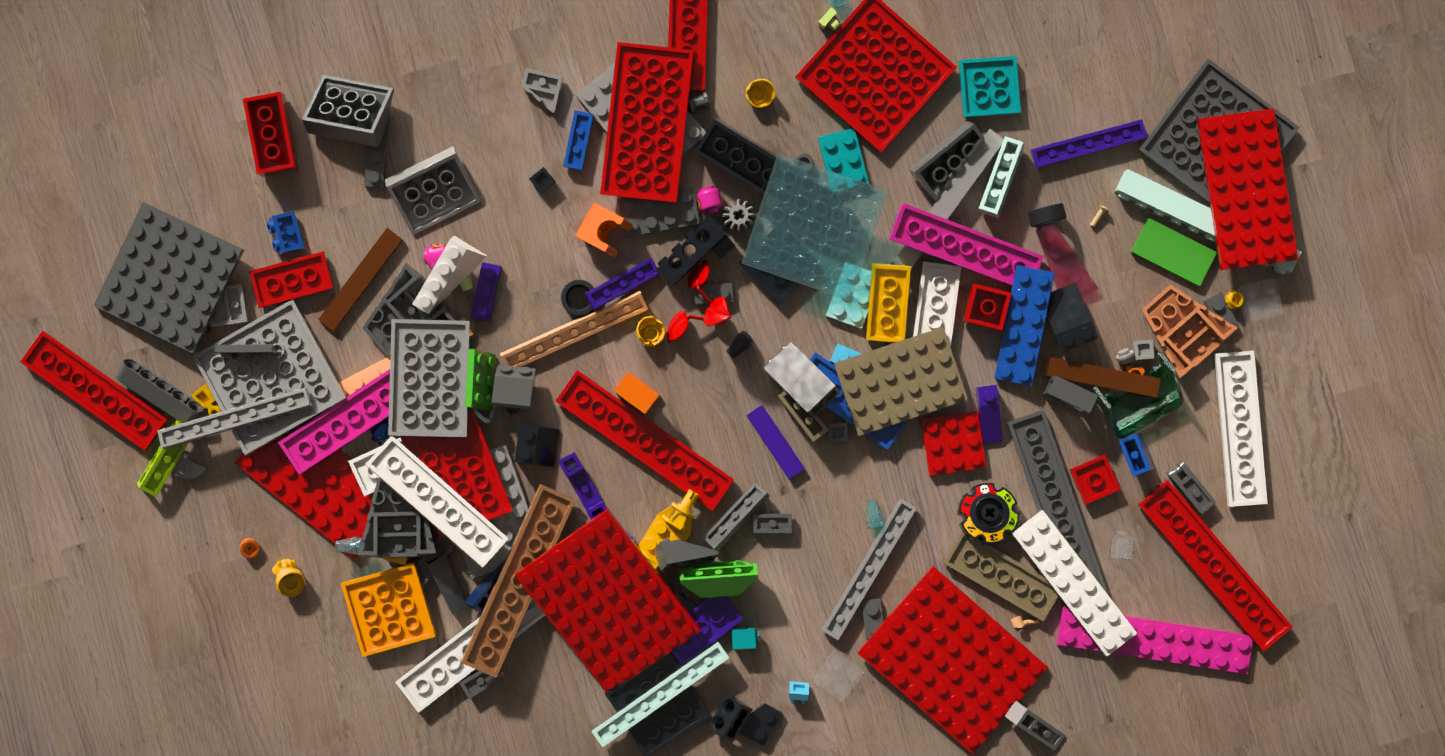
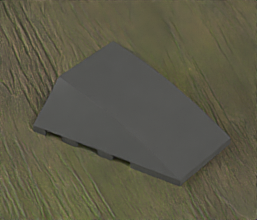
[363,263,456,357]
[358,478,436,558]

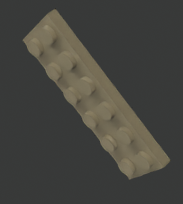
[943,531,1059,622]

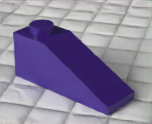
[975,385,1002,445]

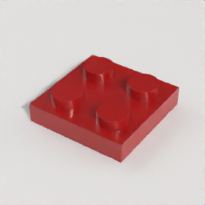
[1069,454,1121,505]

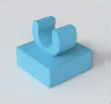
[789,681,809,705]

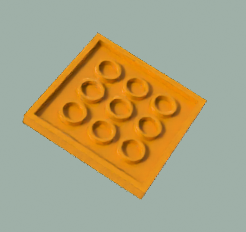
[341,562,437,657]

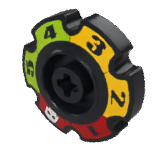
[957,483,1020,545]

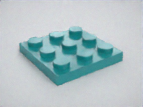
[958,56,1021,118]

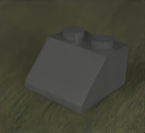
[491,365,536,409]

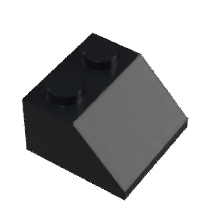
[514,424,560,467]

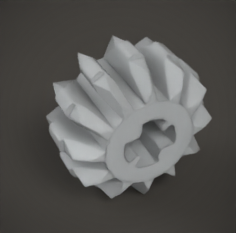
[722,199,755,232]

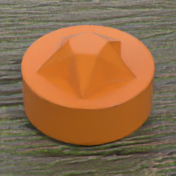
[239,538,260,558]

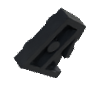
[739,703,782,747]

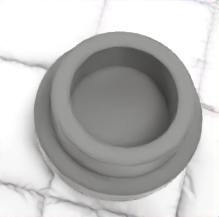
[1115,348,1135,364]

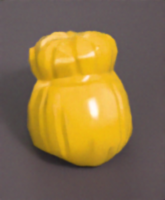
[272,559,305,597]

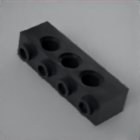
[656,216,729,286]

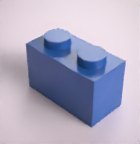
[1119,433,1155,476]

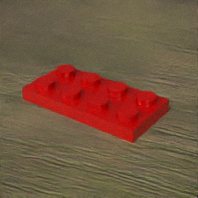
[249,251,334,308]

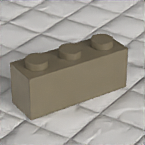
[777,391,828,442]

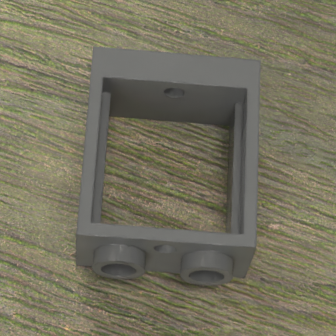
[1043,376,1099,414]

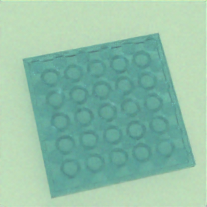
[741,153,888,301]

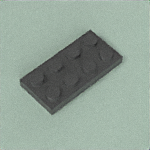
[618,187,700,238]

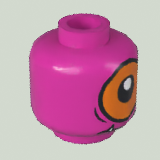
[696,186,723,215]
[424,244,446,269]

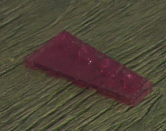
[1035,224,1099,295]

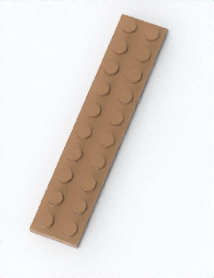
[460,484,576,678]

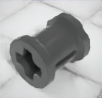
[688,92,710,114]

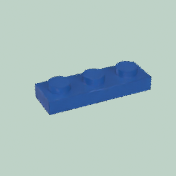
[563,110,594,171]

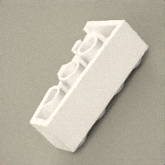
[413,236,487,314]

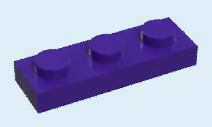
[471,262,502,322]

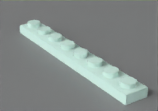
[591,642,729,747]

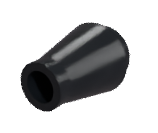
[726,330,754,358]

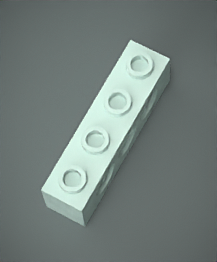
[979,136,1024,218]

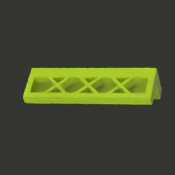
[137,418,188,497]

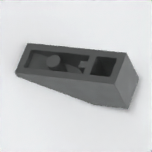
[654,539,719,572]

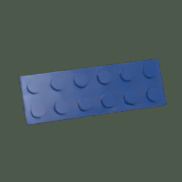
[994,265,1055,386]
[810,352,908,450]

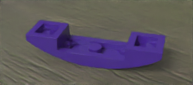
[558,451,607,520]

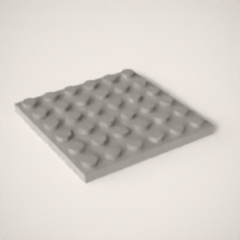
[193,299,346,456]

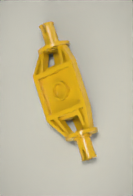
[638,489,699,574]

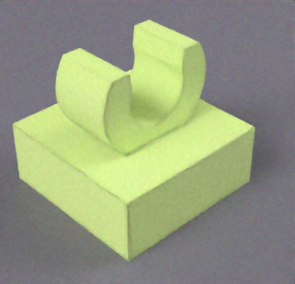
[818,7,840,31]

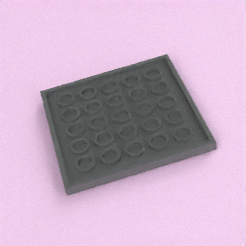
[1138,59,1300,204]
[93,202,244,354]

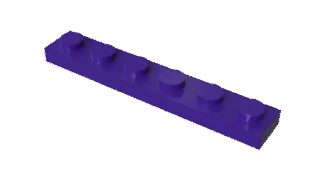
[1030,119,1147,168]

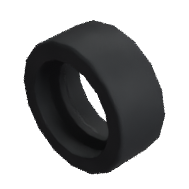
[1028,203,1067,227]
[561,280,594,317]

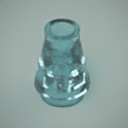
[866,500,885,529]
[335,536,362,555]

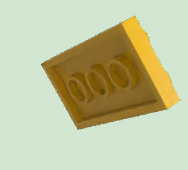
[866,263,911,342]

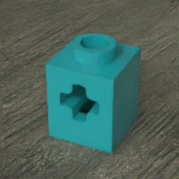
[732,627,759,650]

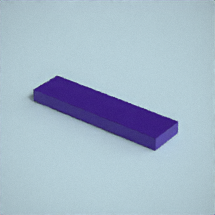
[585,258,660,311]
[746,405,805,479]

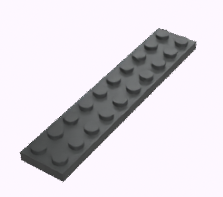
[1007,410,1107,592]

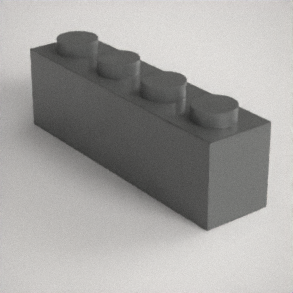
[908,121,985,202]

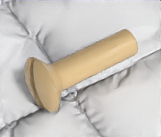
[1090,205,1109,227]

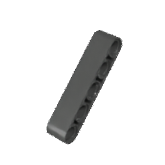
[116,359,203,423]

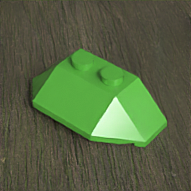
[680,560,758,598]

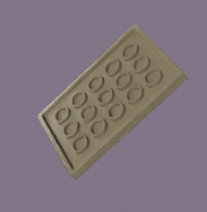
[834,327,968,436]

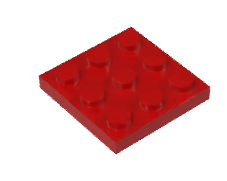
[920,411,986,476]

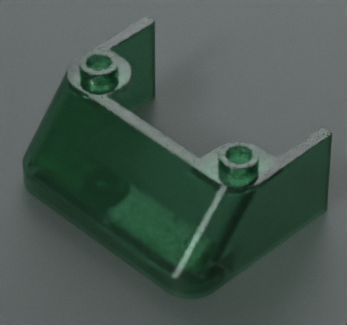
[1093,351,1184,439]

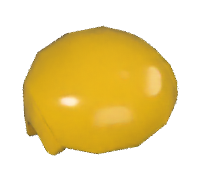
[745,79,776,108]
[636,316,665,347]

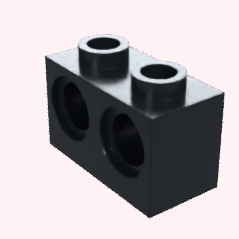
[708,694,753,742]

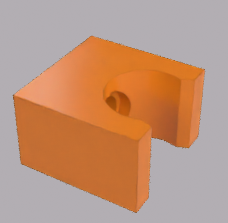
[575,203,633,258]
[614,372,660,414]

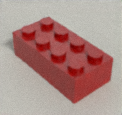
[243,92,299,177]

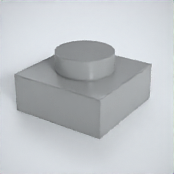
[1132,339,1155,360]

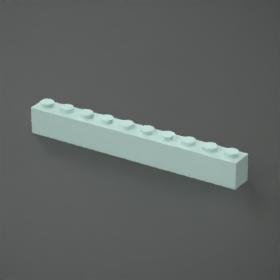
[1115,169,1301,275]

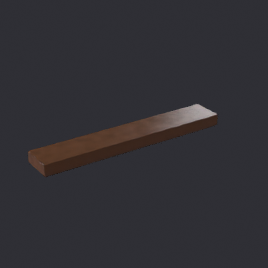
[318,228,403,331]
[1042,356,1161,398]

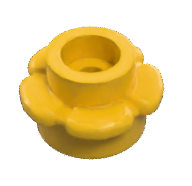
[1225,290,1244,309]

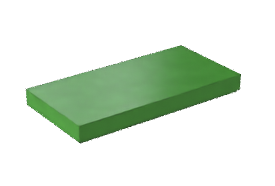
[1131,218,1217,287]

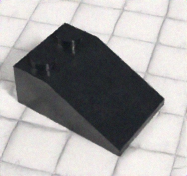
[1047,282,1098,352]

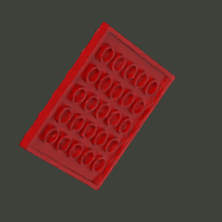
[795,0,957,153]

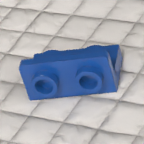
[267,211,304,256]

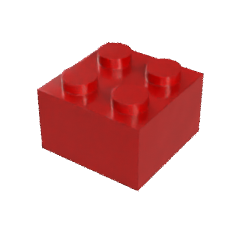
[963,284,1012,332]

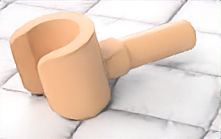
[1011,616,1039,628]

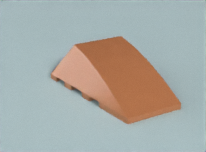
[1142,284,1238,379]

